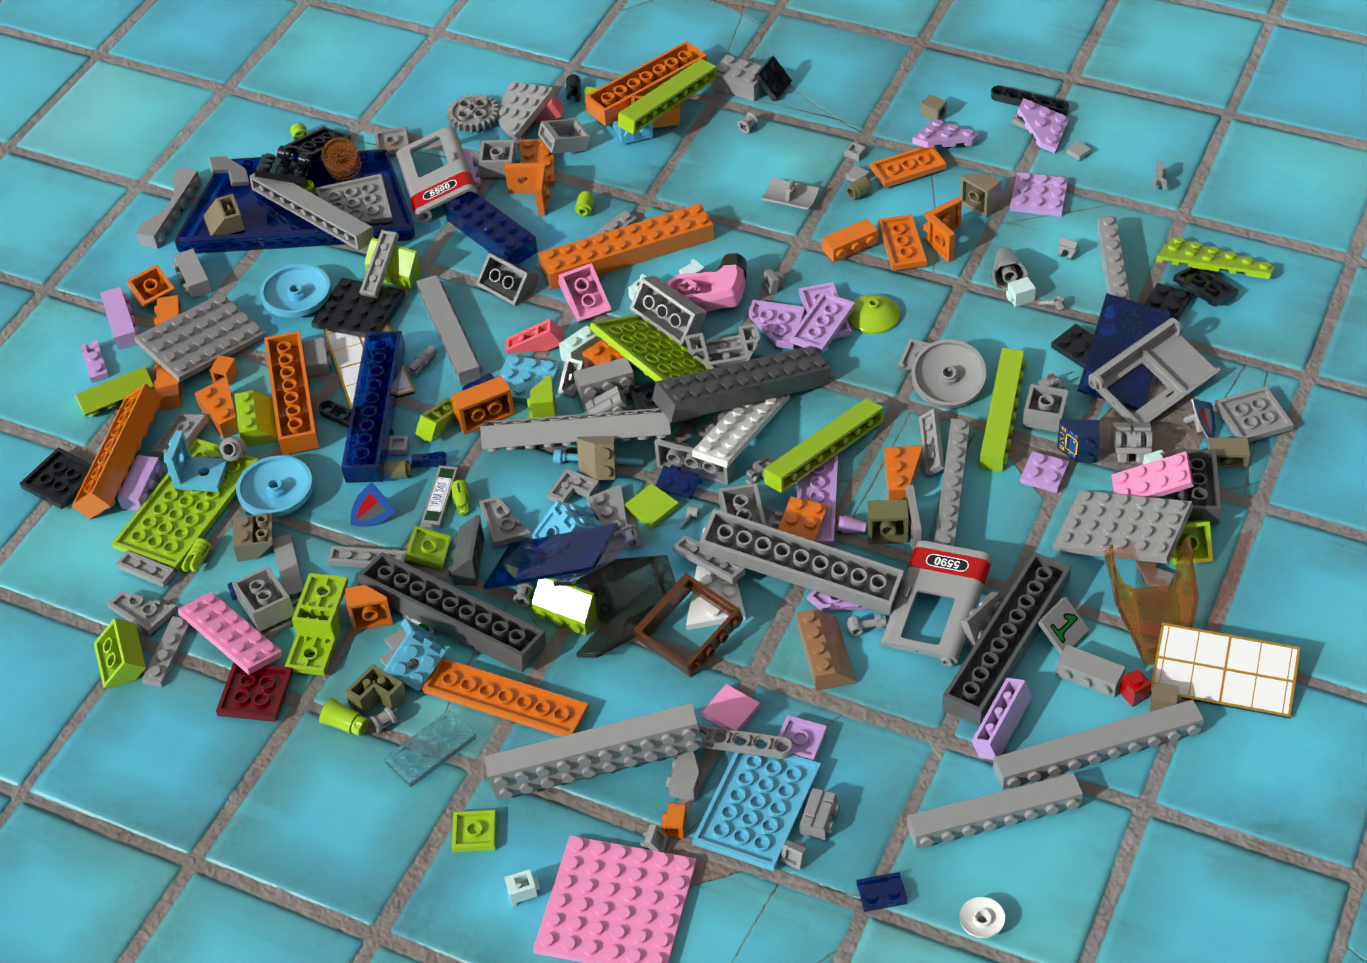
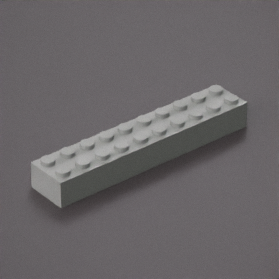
[480,408,673,452]
[699,509,904,616]
[484,703,704,800]

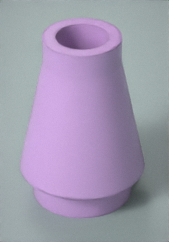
[837,515,866,534]

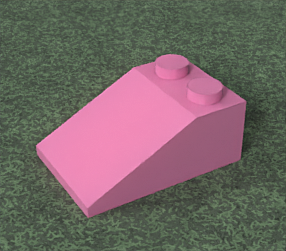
[558,263,612,323]

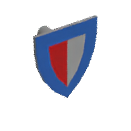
[1183,399,1216,439]

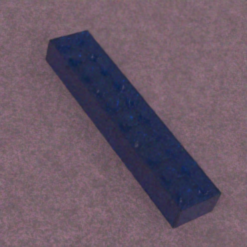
[341,331,405,483]

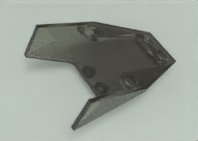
[553,555,676,658]

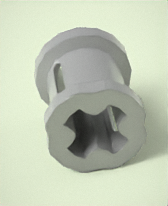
[737,112,759,133]
[622,524,643,550]
[513,582,535,608]
[369,707,397,733]

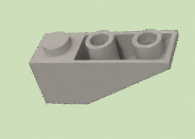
[666,751,700,801]

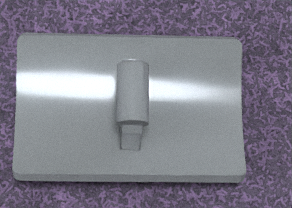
[761,178,819,210]

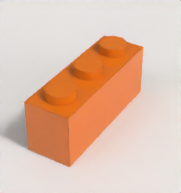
[822,218,878,262]

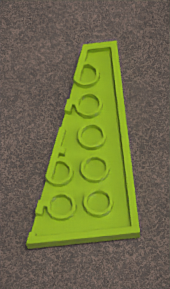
[1156,236,1276,279]

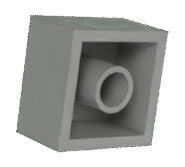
[478,140,517,178]
[1023,384,1068,432]

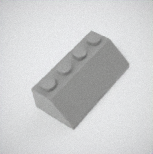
[654,438,736,485]

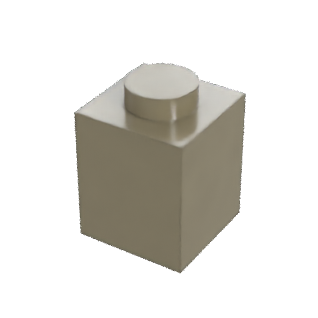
[920,95,947,121]
[1149,682,1182,711]

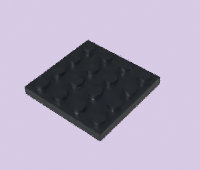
[311,278,406,340]

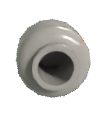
[219,437,247,461]

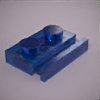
[856,872,908,912]

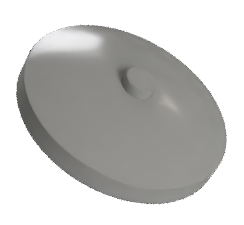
[911,339,986,409]

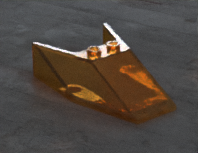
[1104,538,1199,665]

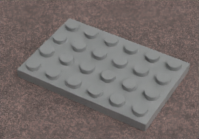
[135,293,266,382]
[1053,491,1193,564]

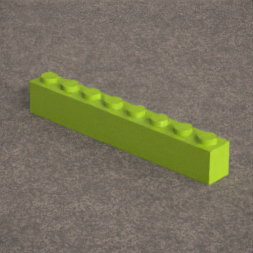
[618,59,717,135]
[979,348,1027,472]
[764,398,883,493]

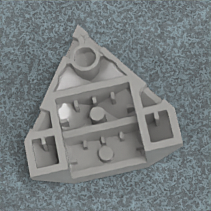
[685,323,760,369]

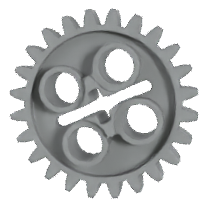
[446,93,499,133]

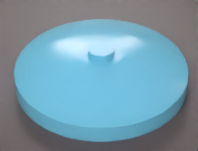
[260,264,331,318]
[236,455,313,517]

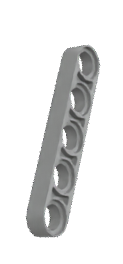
[699,725,792,759]

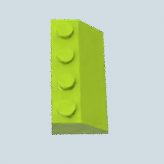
[74,366,154,417]

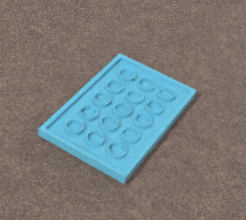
[692,739,821,872]

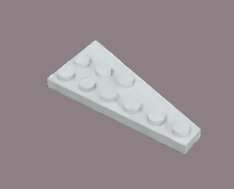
[686,528,746,630]

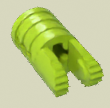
[451,480,470,516]
[181,538,212,572]

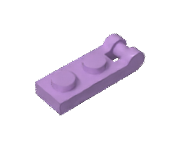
[80,340,109,383]

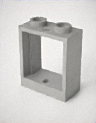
[538,119,590,153]

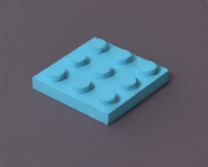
[498,355,560,404]

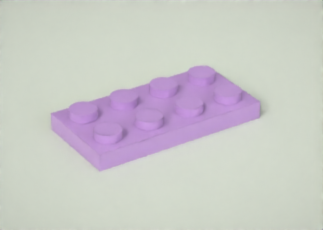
[799,282,852,339]
[790,292,855,354]

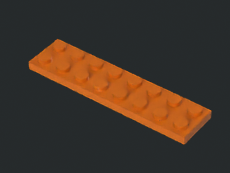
[422,658,589,737]

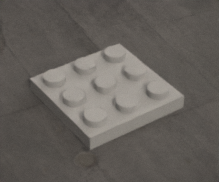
[1214,386,1294,443]

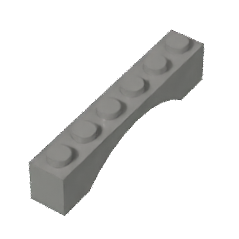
[135,168,201,249]

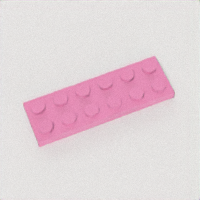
[178,592,282,675]

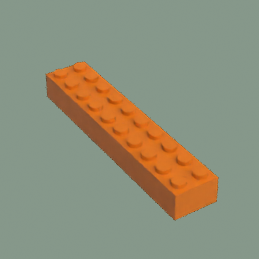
[538,203,714,290]

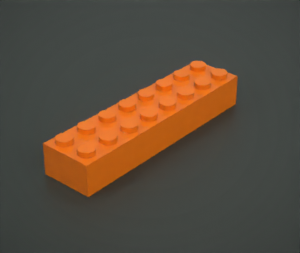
[585,41,707,126]
[264,331,320,455]
[71,383,163,519]

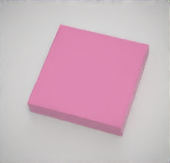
[702,684,760,731]

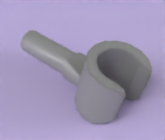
[1039,296,1066,310]
[678,505,700,529]

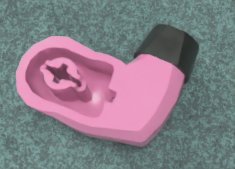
[667,253,747,312]

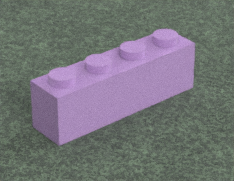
[100,287,140,350]
[972,678,1032,760]

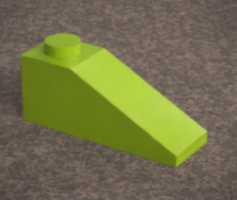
[415,398,455,442]

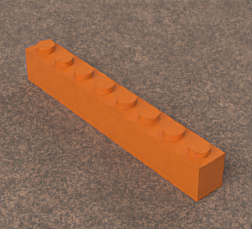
[154,295,182,410]

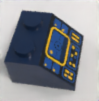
[1057,419,1100,463]

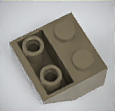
[204,194,245,239]
[233,513,273,561]

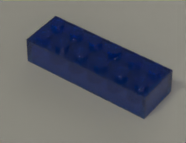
[444,191,538,264]

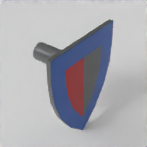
[351,482,397,527]

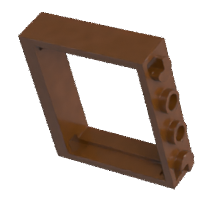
[633,573,743,678]

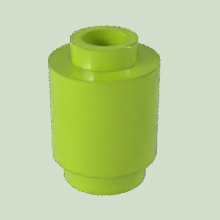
[575,191,594,216]

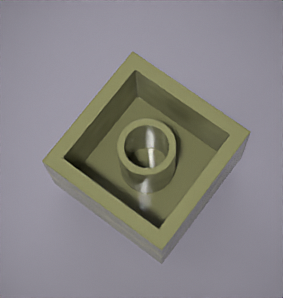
[867,500,908,545]

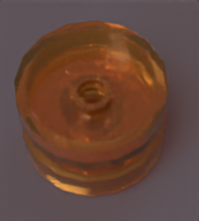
[321,137,362,180]

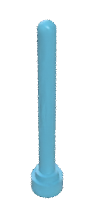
[553,448,644,466]

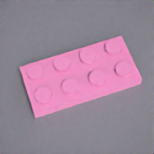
[1112,451,1194,498]

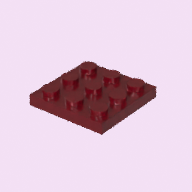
[216,662,293,722]

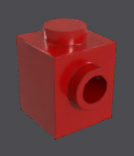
[1119,669,1152,707]

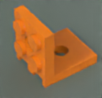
[504,163,551,216]
[923,197,962,263]

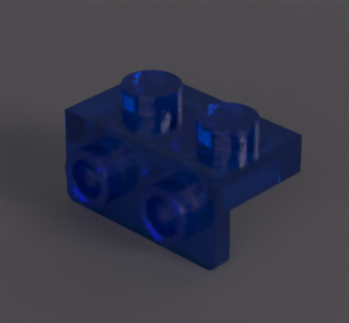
[655,465,702,500]

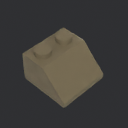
[960,173,1001,217]
[577,436,617,480]

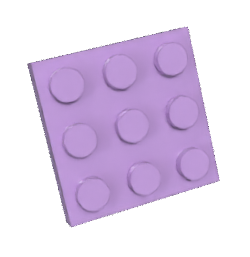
[1010,172,1068,217]

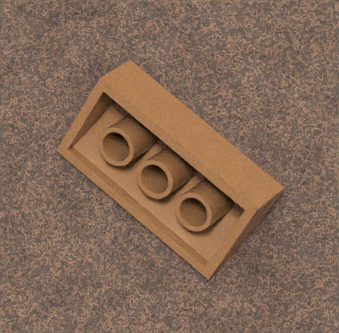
[796,609,856,691]

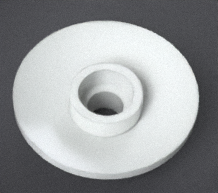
[959,897,1005,938]

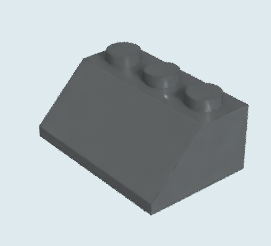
[475,253,539,306]
[449,515,485,586]

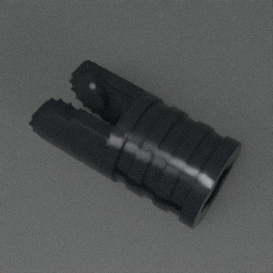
[566,74,581,102]

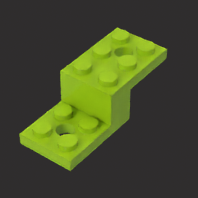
[284,573,349,676]

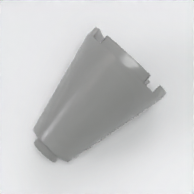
[992,247,1028,292]

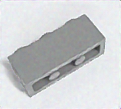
[172,249,212,299]
[1056,645,1126,697]

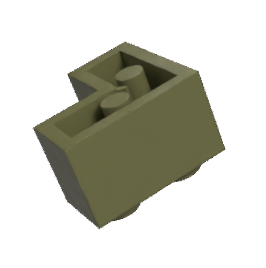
[345,664,407,715]

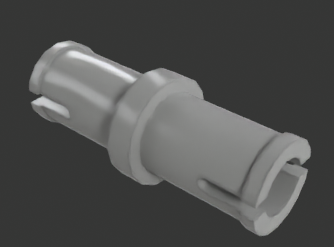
[407,345,437,376]

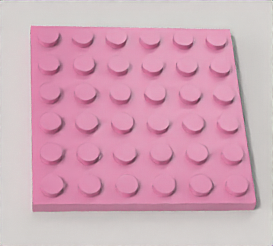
[533,836,697,963]

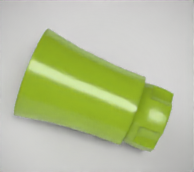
[319,697,369,736]

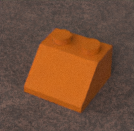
[126,264,175,307]
[345,585,393,631]

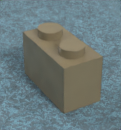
[1206,437,1250,468]

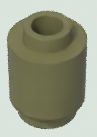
[846,176,872,199]
[384,460,413,479]

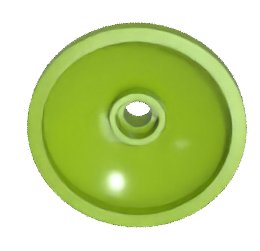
[847,294,900,334]

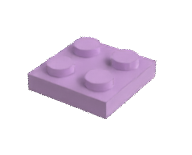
[1020,451,1069,493]
[777,715,827,761]

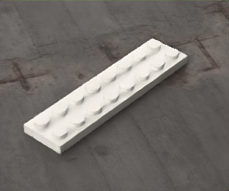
[692,394,790,468]

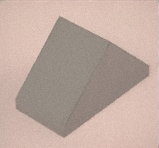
[558,357,585,397]

